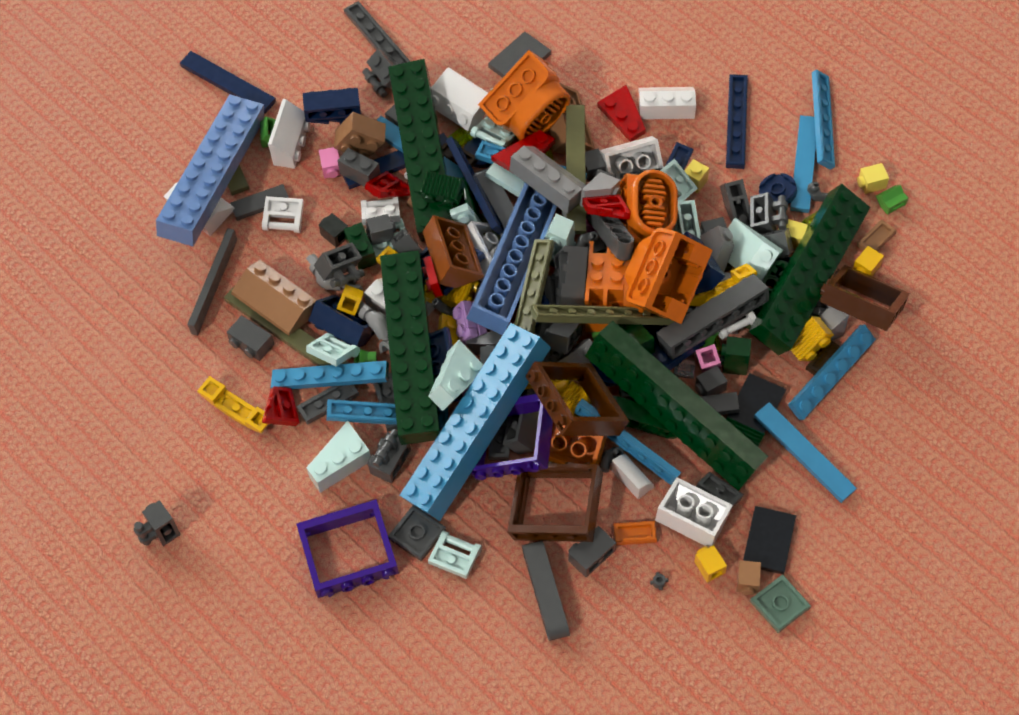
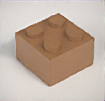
[334,112,386,158]

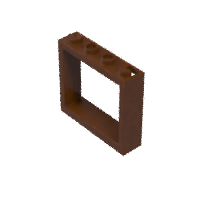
[820,265,910,331]
[525,361,629,436]
[507,462,603,542]

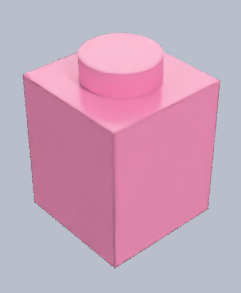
[319,147,341,179]
[695,344,721,373]

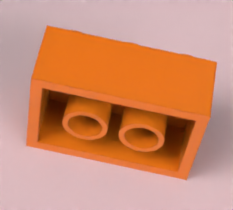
[549,422,607,465]

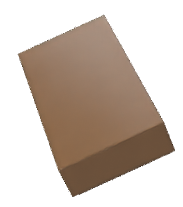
[857,219,897,251]

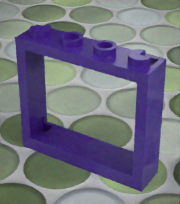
[471,394,553,480]
[296,499,399,598]

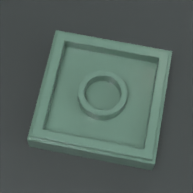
[750,574,811,633]

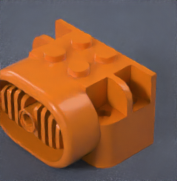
[478,50,570,140]
[619,170,678,253]
[624,228,713,324]
[585,241,644,332]

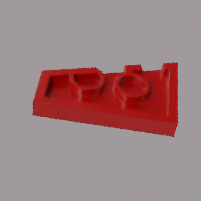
[597,85,646,142]
[491,130,555,173]

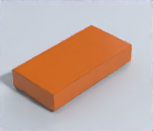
[613,521,657,545]

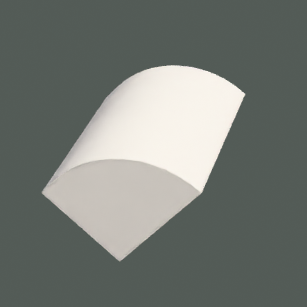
[611,454,654,499]

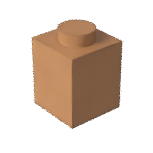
[736,560,761,595]

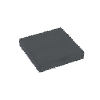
[388,505,446,561]

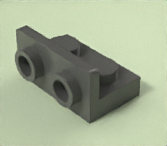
[696,472,744,510]

